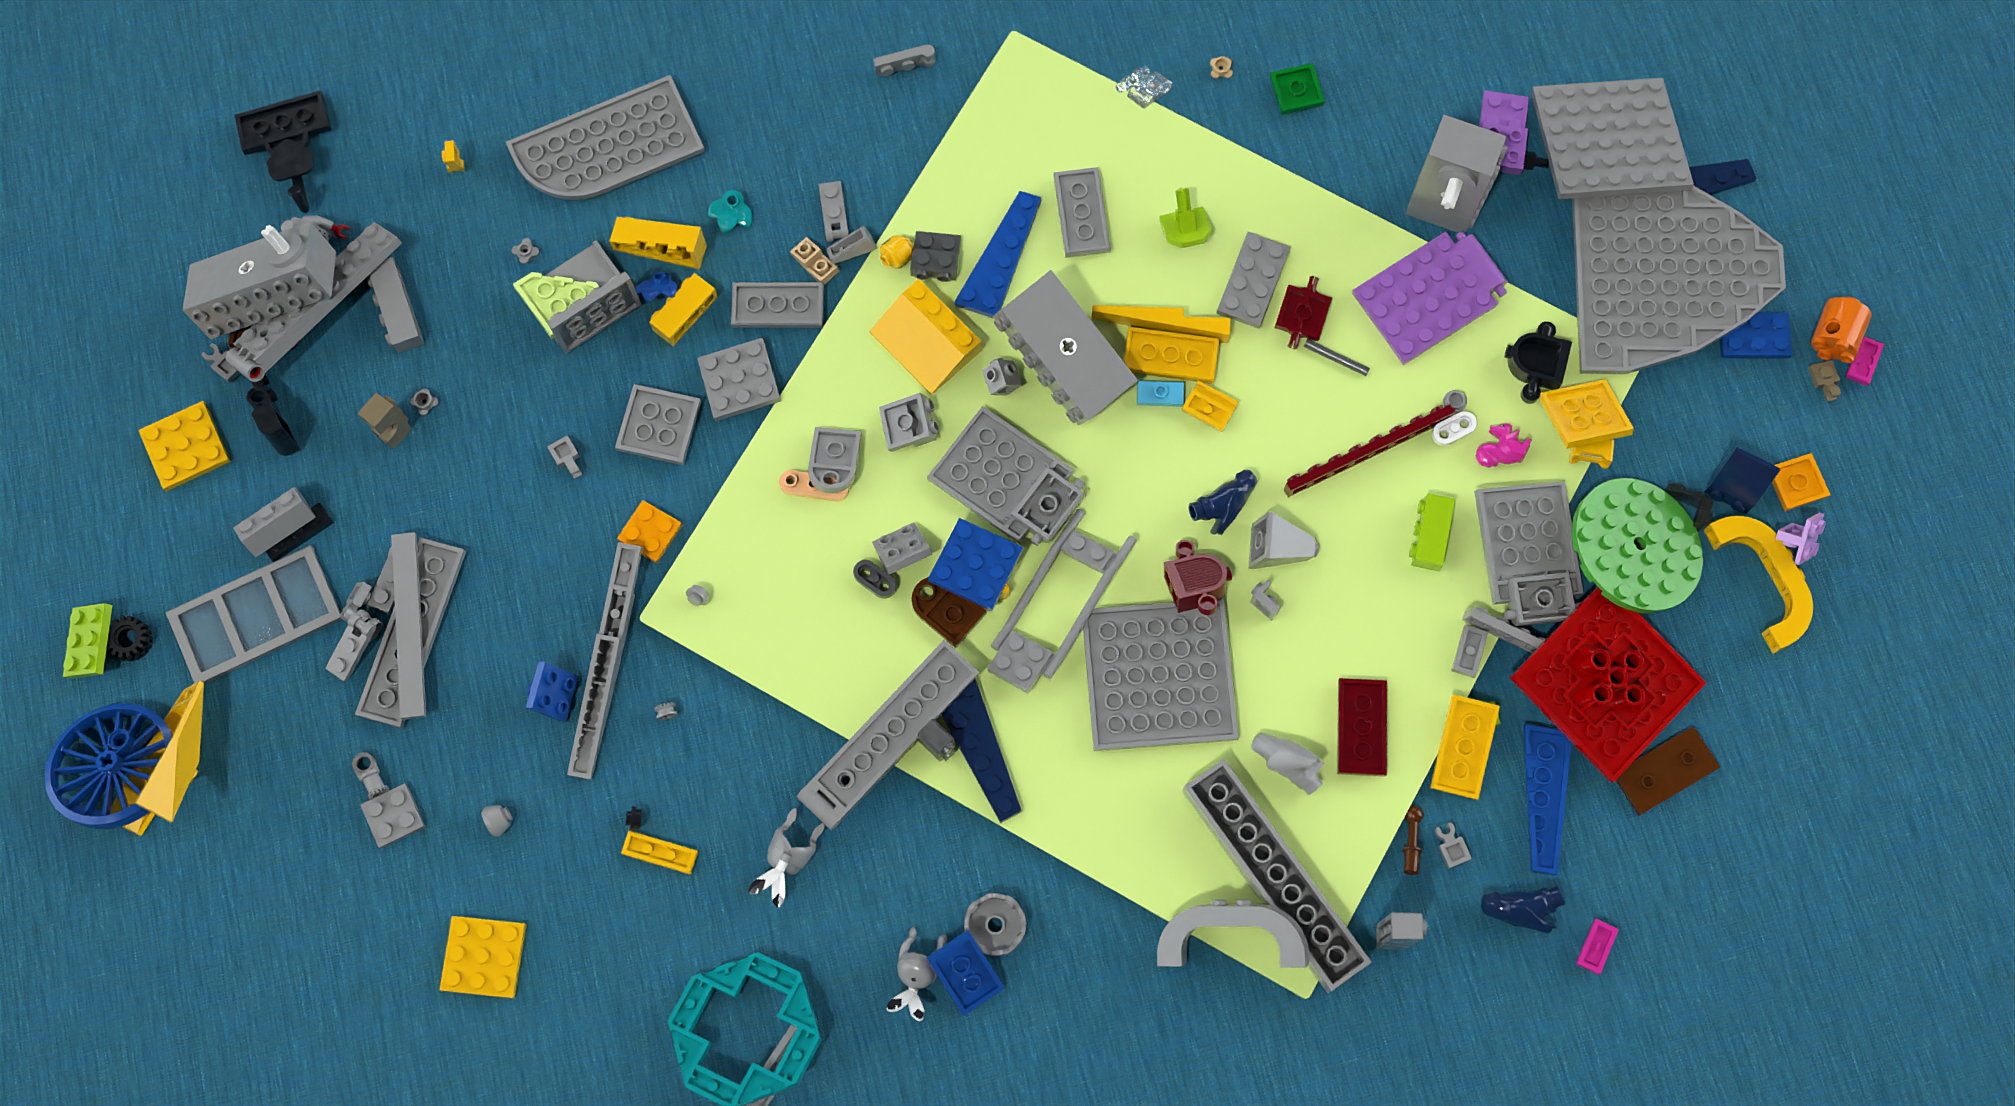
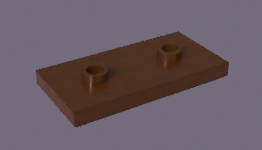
[1616,726,1720,816]

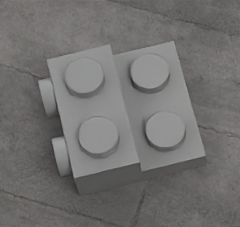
[879,393,939,452]

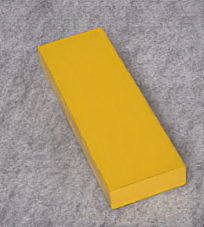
[621,831,699,875]

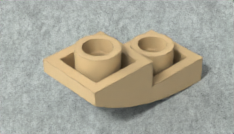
[790,237,840,285]

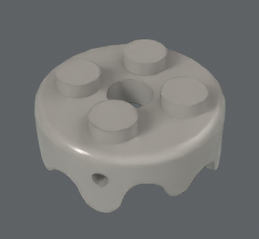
[964,893,1026,957]

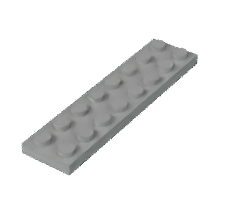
[355,537,466,729]

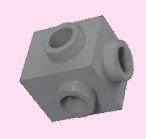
[982,358,1022,396]

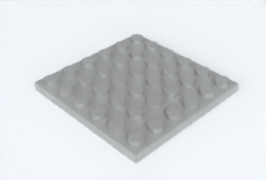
[1531,78,1694,199]
[1083,599,1239,751]

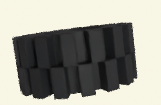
[107,616,153,661]

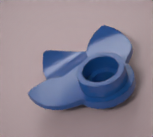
[635,271,678,303]

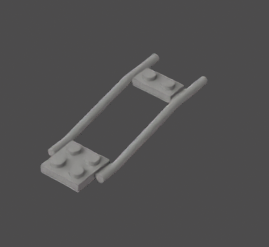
[987,509,1137,694]

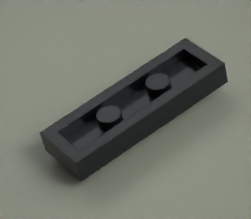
[266,503,334,562]

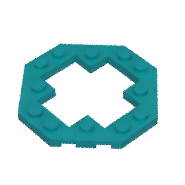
[667,952,822,1106]

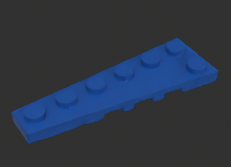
[954,191,1041,319]
[1523,724,1572,876]

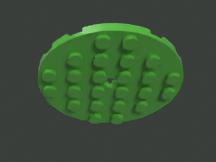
[1572,478,1703,614]

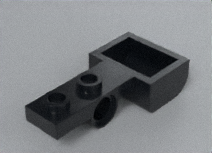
[246,374,300,456]

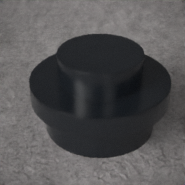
[625,806,642,831]

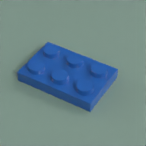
[1719,313,1792,359]
[926,930,1005,1016]

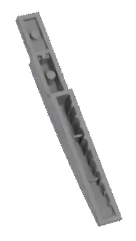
[567,542,643,779]

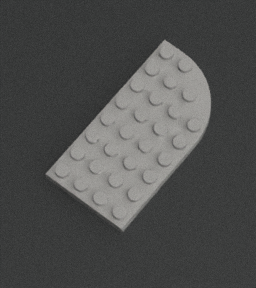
[506,75,705,200]

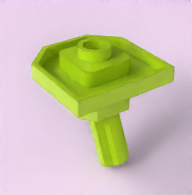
[1159,187,1212,248]

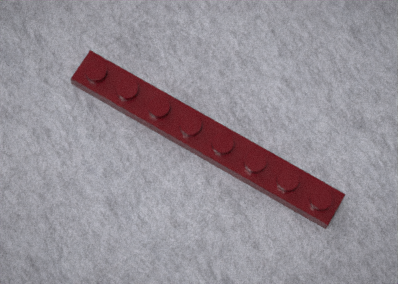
[1284,404,1455,497]

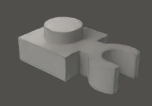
[202,344,240,383]
[339,582,372,622]
[1435,822,1472,869]

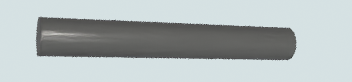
[1304,339,1370,376]

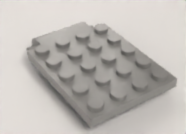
[927,406,1085,546]
[1474,481,1584,626]

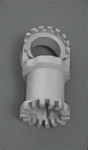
[352,752,389,800]

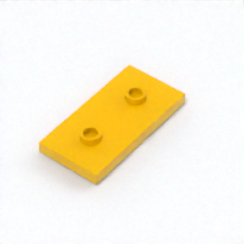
[1124,326,1219,384]
[1430,694,1500,800]

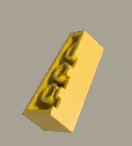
[610,217,707,270]

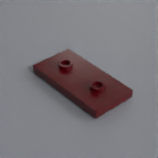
[1337,678,1387,777]

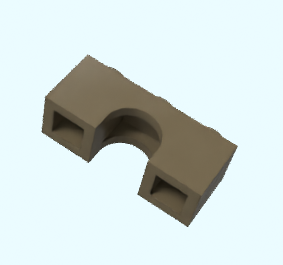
[357,393,412,449]

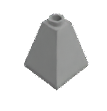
[1248,512,1319,569]

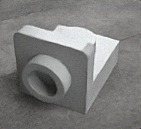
[1250,580,1280,621]

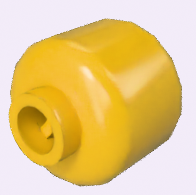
[880,235,913,269]

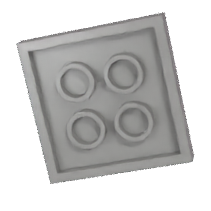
[697,338,781,422]
[615,384,701,465]

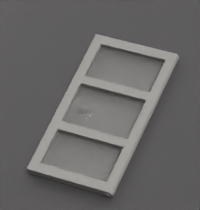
[166,545,342,684]

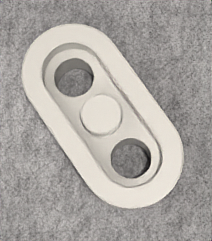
[1432,411,1477,446]

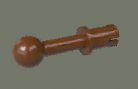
[1402,805,1424,875]

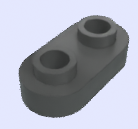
[853,560,896,599]

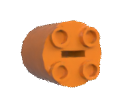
[1811,297,1872,363]

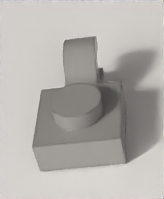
[547,435,582,479]

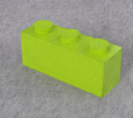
[1409,493,1455,571]

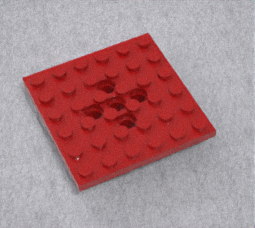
[1509,586,1706,783]

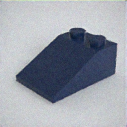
[1704,447,1781,513]

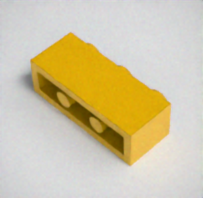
[649,273,718,346]

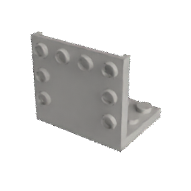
[544,240,642,354]

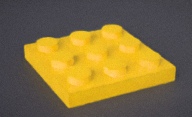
[1539,379,1634,449]
[138,401,231,492]
[439,916,526,999]

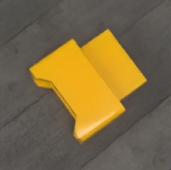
[1569,439,1614,469]

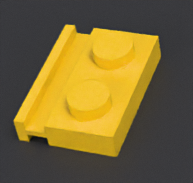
[1182,381,1239,432]

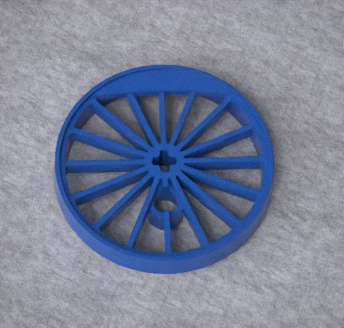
[45,703,173,829]

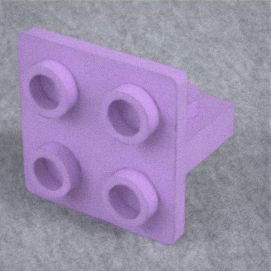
[1776,513,1826,565]

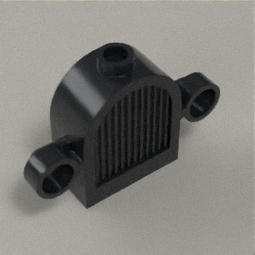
[1504,321,1572,404]

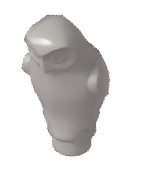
[1251,732,1324,795]

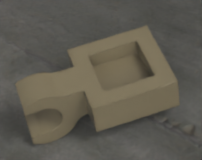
[1808,360,1841,402]

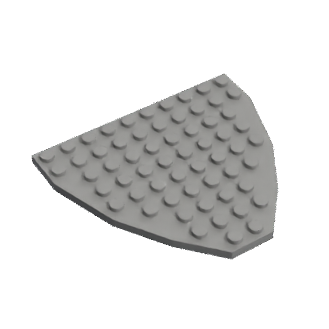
[1572,186,1786,374]

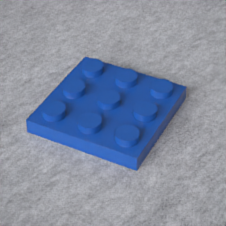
[928,518,1023,611]

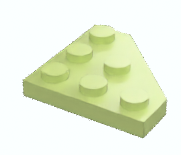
[513,272,599,339]

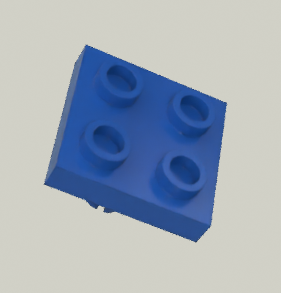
[525,662,579,722]

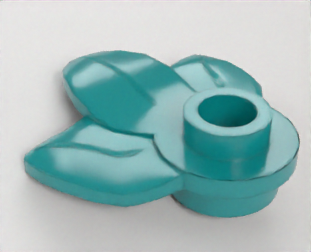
[708,190,752,234]

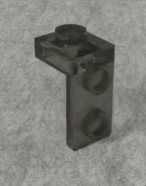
[1664,484,1714,532]

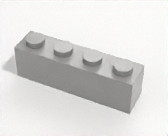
[366,257,424,353]
[1376,913,1427,949]

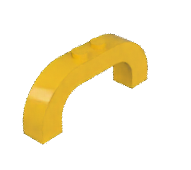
[1703,516,1813,654]

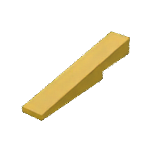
[1092,305,1230,343]

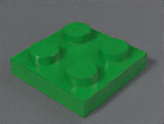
[1269,63,1325,115]

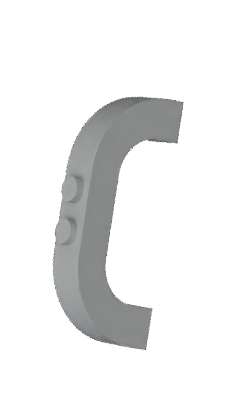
[1157,899,1310,968]

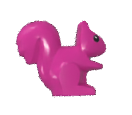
[1475,423,1532,468]

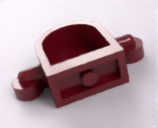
[1164,540,1232,615]

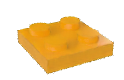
[1772,453,1831,512]
[617,500,683,564]

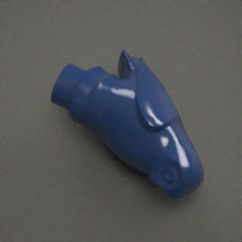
[1188,470,1258,535]
[1481,886,1565,934]

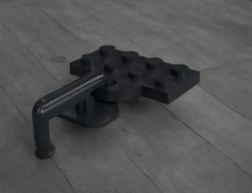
[234,90,332,213]

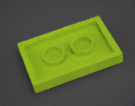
[63,603,112,679]

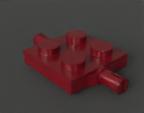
[1275,276,1332,349]

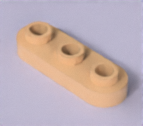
[779,470,849,501]

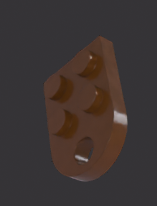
[911,577,987,648]

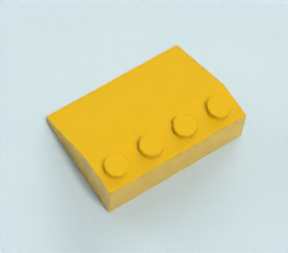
[870,279,982,395]

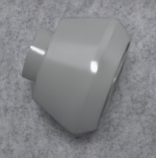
[481,805,513,837]

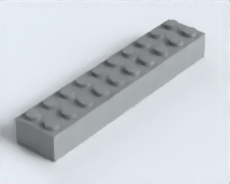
[1182,759,1371,994]

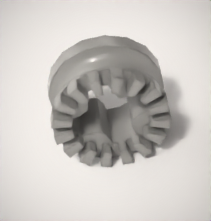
[654,702,678,721]

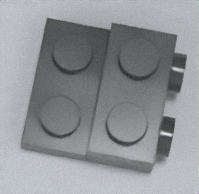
[910,231,961,282]

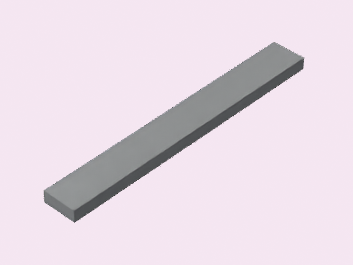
[391,532,426,720]

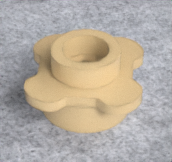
[1210,57,1233,79]

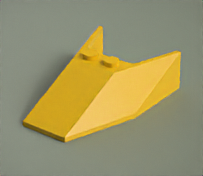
[111,681,204,836]

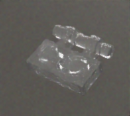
[1116,66,1173,109]

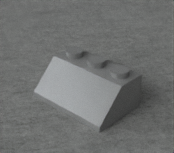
[233,487,315,557]

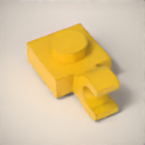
[442,140,464,173]

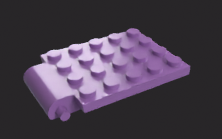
[1352,231,1508,365]

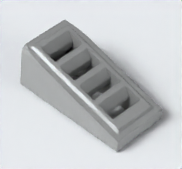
[826,226,877,264]

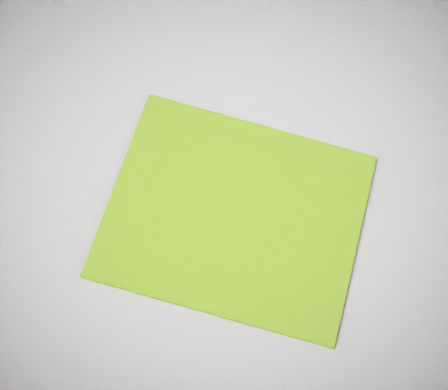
[640,31,1639,999]

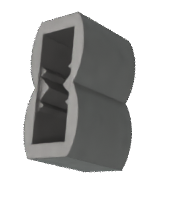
[917,719,956,761]

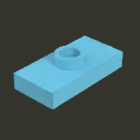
[1137,381,1184,407]

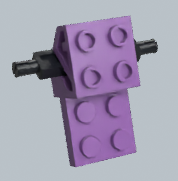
[1479,90,1549,175]

